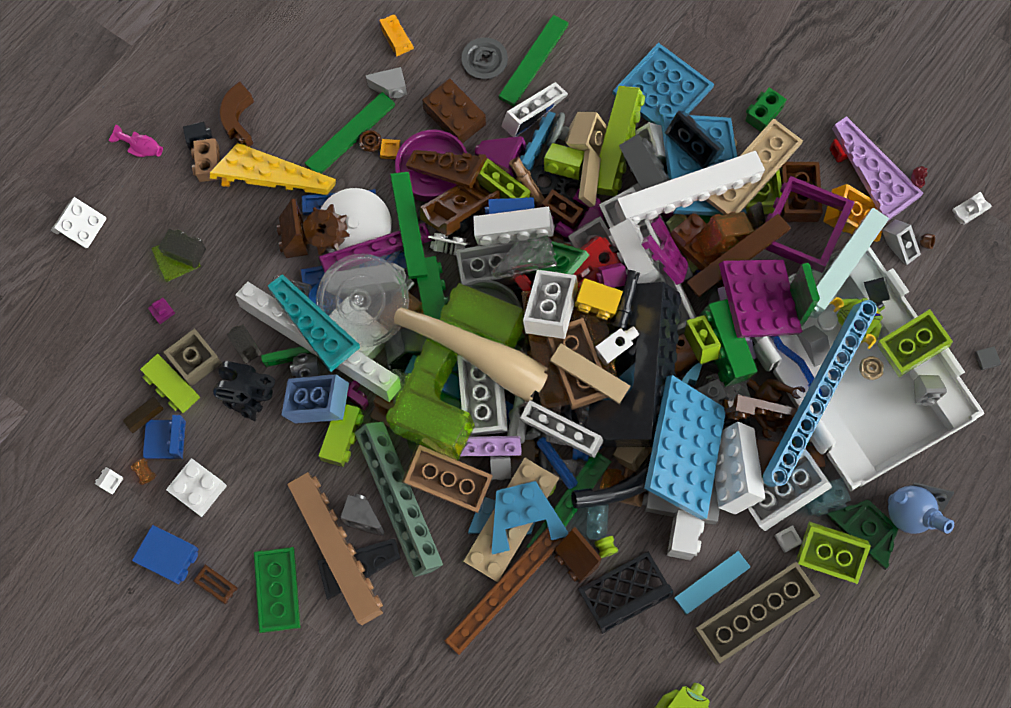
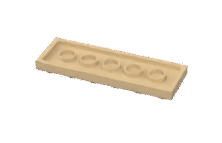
[706,119,803,221]
[463,458,559,582]

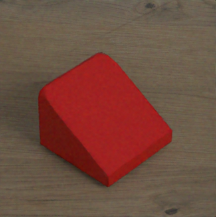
[829,139,848,163]

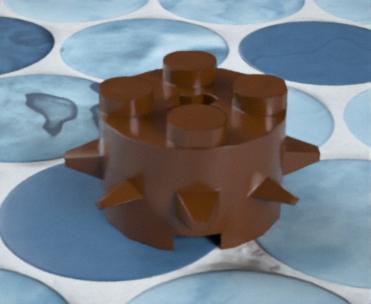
[302,204,350,255]

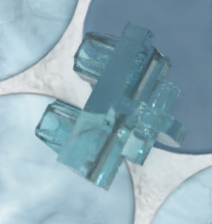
[587,504,609,540]

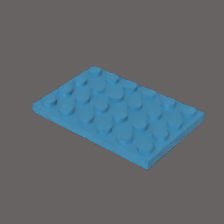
[660,113,747,217]
[644,375,725,520]

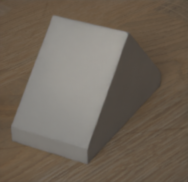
[797,325,830,367]

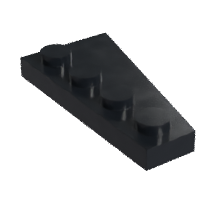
[317,538,401,600]

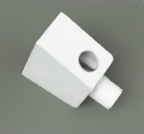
[595,325,639,366]

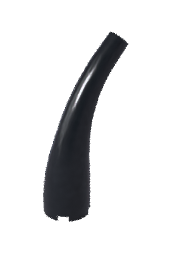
[571,451,652,509]

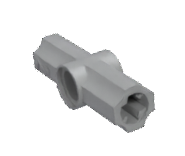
[507,392,534,444]

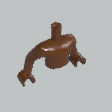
[746,378,805,438]

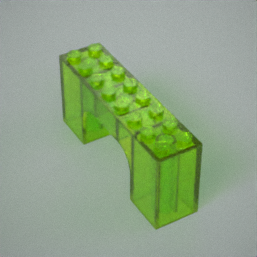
[386,283,525,461]

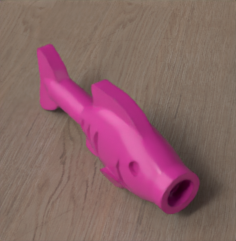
[109,125,163,157]

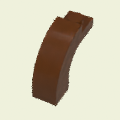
[220,82,254,147]

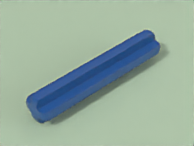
[537,437,578,489]

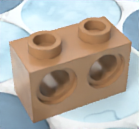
[191,139,221,182]

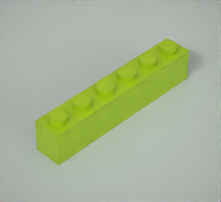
[596,86,645,196]

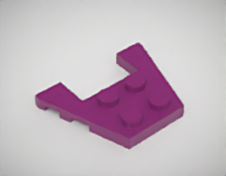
[641,216,688,285]

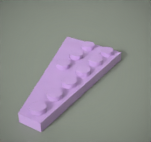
[832,116,924,222]

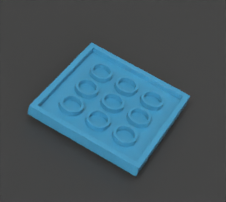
[613,43,714,125]

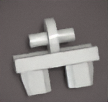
[952,192,992,225]

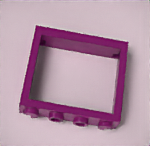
[764,176,855,273]

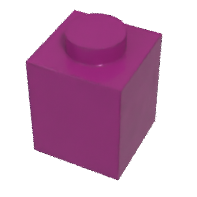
[596,263,627,288]

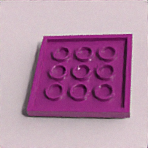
[719,260,803,338]

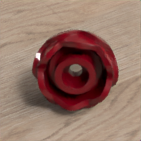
[911,166,928,189]

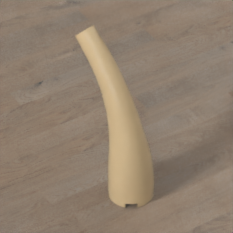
[394,307,548,402]

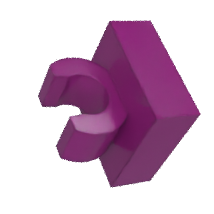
[148,298,176,324]

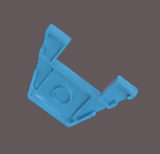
[492,481,568,555]

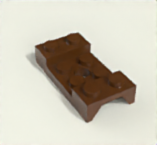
[420,179,500,236]
[670,213,727,288]
[722,395,805,433]

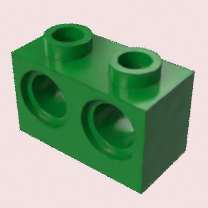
[745,87,787,132]

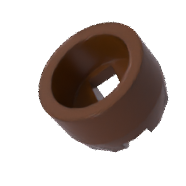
[920,234,936,249]

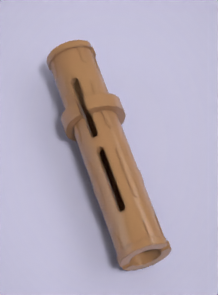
[509,157,545,208]

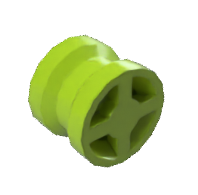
[595,536,618,558]

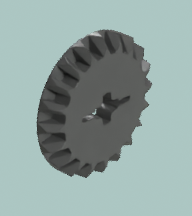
[461,37,508,80]

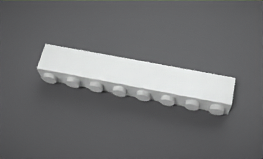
[614,151,765,224]

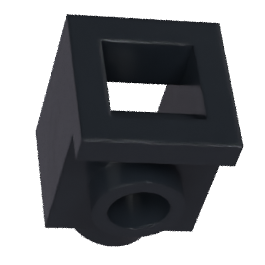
[183,122,213,151]

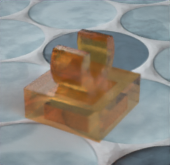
[600,468,626,489]

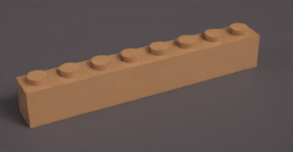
[287,472,383,625]

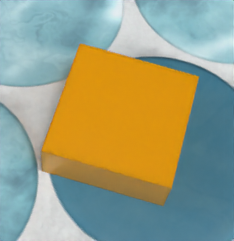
[380,139,400,160]

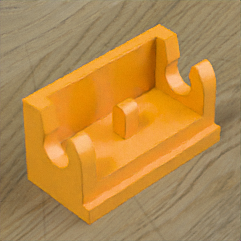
[379,15,414,57]

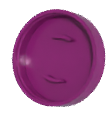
[395,130,467,202]

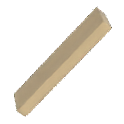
[550,344,630,404]

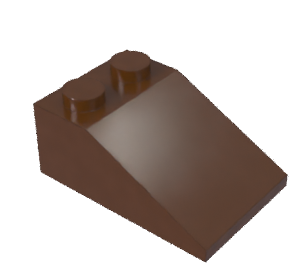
[277,199,308,258]
[554,527,602,583]

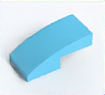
[682,363,702,386]

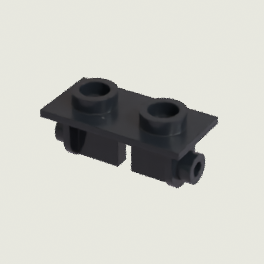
[222,399,263,421]

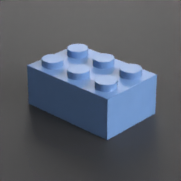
[281,374,349,423]

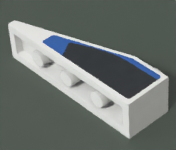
[502,82,568,137]

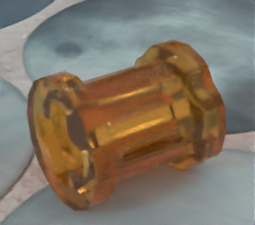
[131,459,156,485]

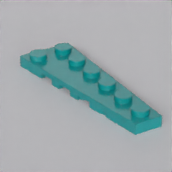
[268,274,360,372]

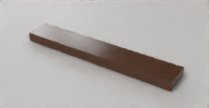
[687,214,791,298]

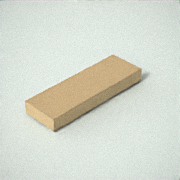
[579,149,601,207]

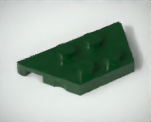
[826,500,898,570]

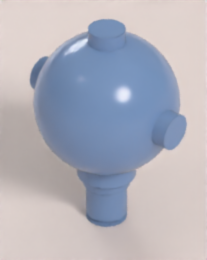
[888,485,954,534]

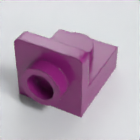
[347,380,369,411]

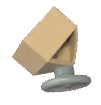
[547,112,608,156]

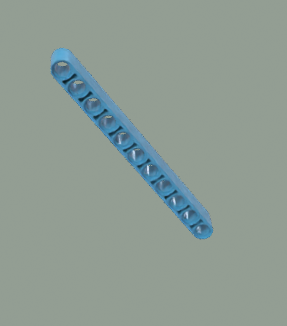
[763,300,877,487]

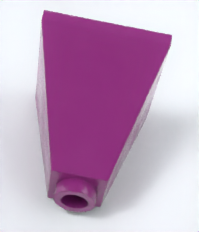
[475,136,527,181]

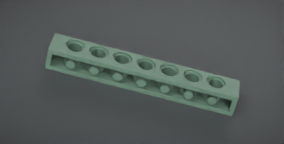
[355,422,443,577]

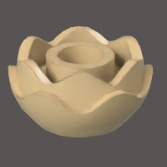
[859,356,884,380]

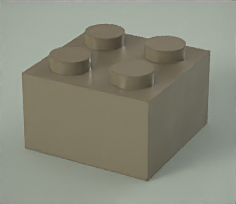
[164,328,222,387]

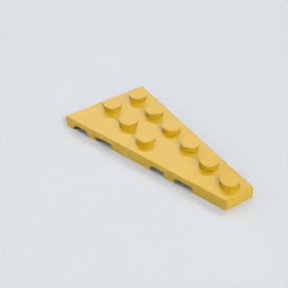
[210,143,336,195]

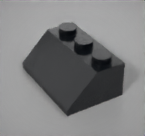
[665,110,725,169]

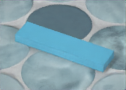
[674,551,750,615]

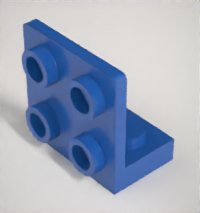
[143,415,186,459]

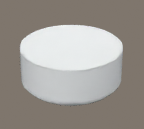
[817,310,838,331]

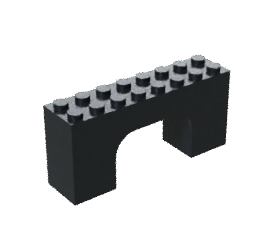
[587,282,681,447]

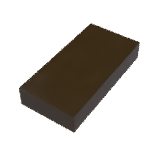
[123,396,164,433]

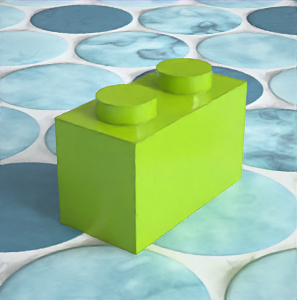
[544,143,585,180]
[684,315,721,364]

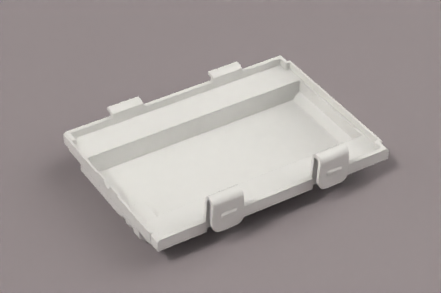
[751,247,984,492]

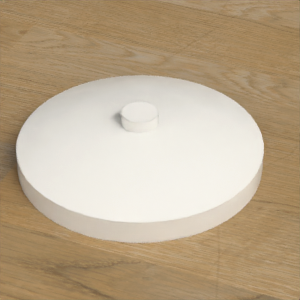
[320,188,392,253]

